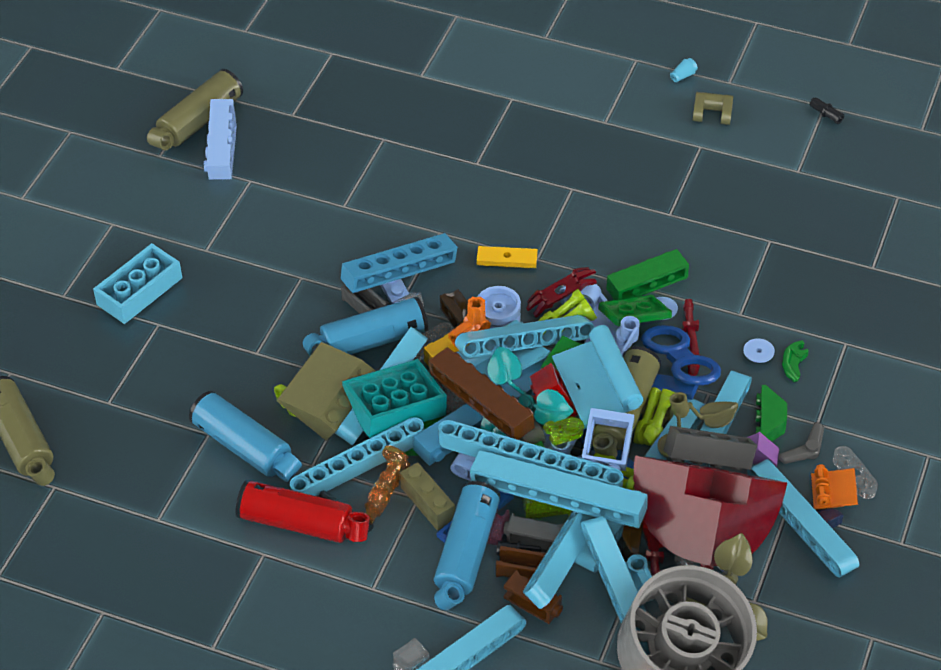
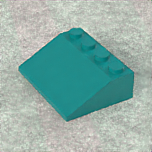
[342,359,447,439]

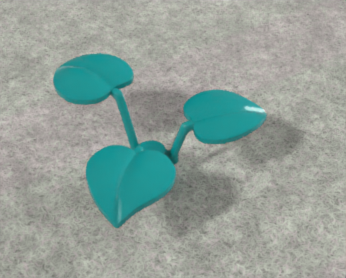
[480,347,574,437]

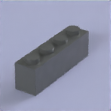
[664,426,758,471]

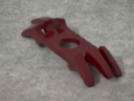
[526,267,597,318]

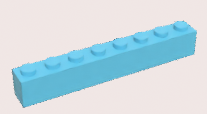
[470,450,647,528]

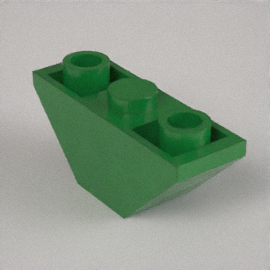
[755,385,787,442]

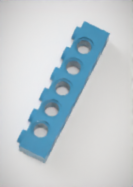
[340,233,458,293]

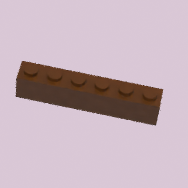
[428,347,535,440]

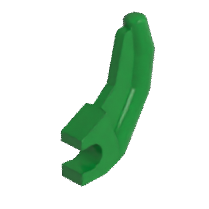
[782,340,809,382]

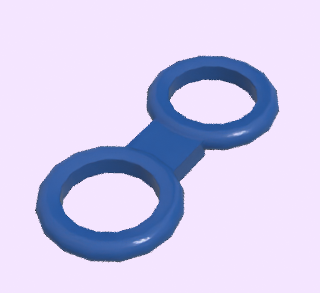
[641,325,721,386]

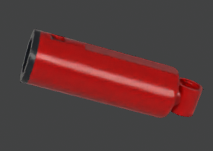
[236,480,370,543]

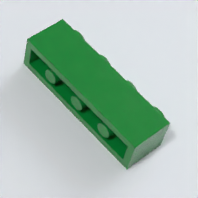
[606,249,689,300]

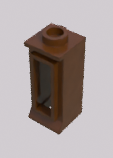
[496,546,546,579]
[504,570,563,624]

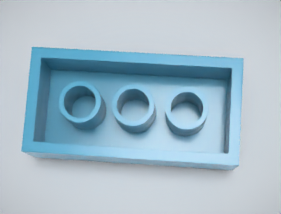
[93,243,182,324]

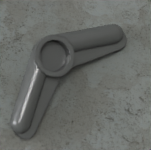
[778,422,824,464]

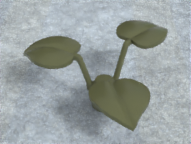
[641,392,738,459]
[670,533,768,641]

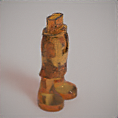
[365,445,410,523]

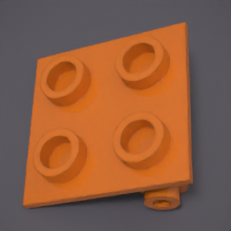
[811,464,858,510]

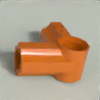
[448,297,491,347]

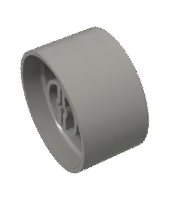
[617,565,757,670]

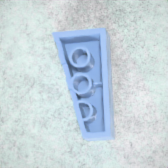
[204,99,237,180]

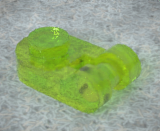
[543,417,584,445]

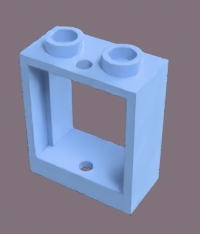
[582,408,634,471]

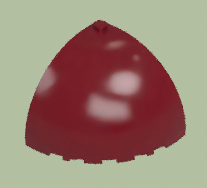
[633,455,787,570]

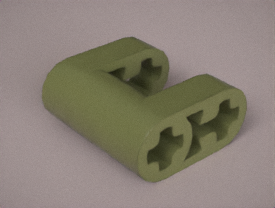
[693,92,734,125]

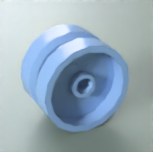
[477,286,521,329]

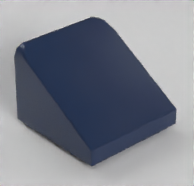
[818,508,843,528]

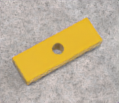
[477,246,537,268]

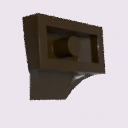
[440,289,468,328]
[621,520,643,562]

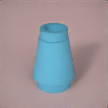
[670,58,698,83]

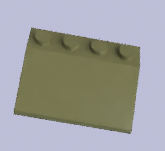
[276,342,375,440]

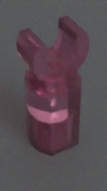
[488,509,510,546]

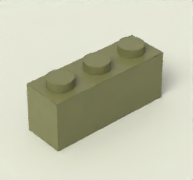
[400,462,455,531]

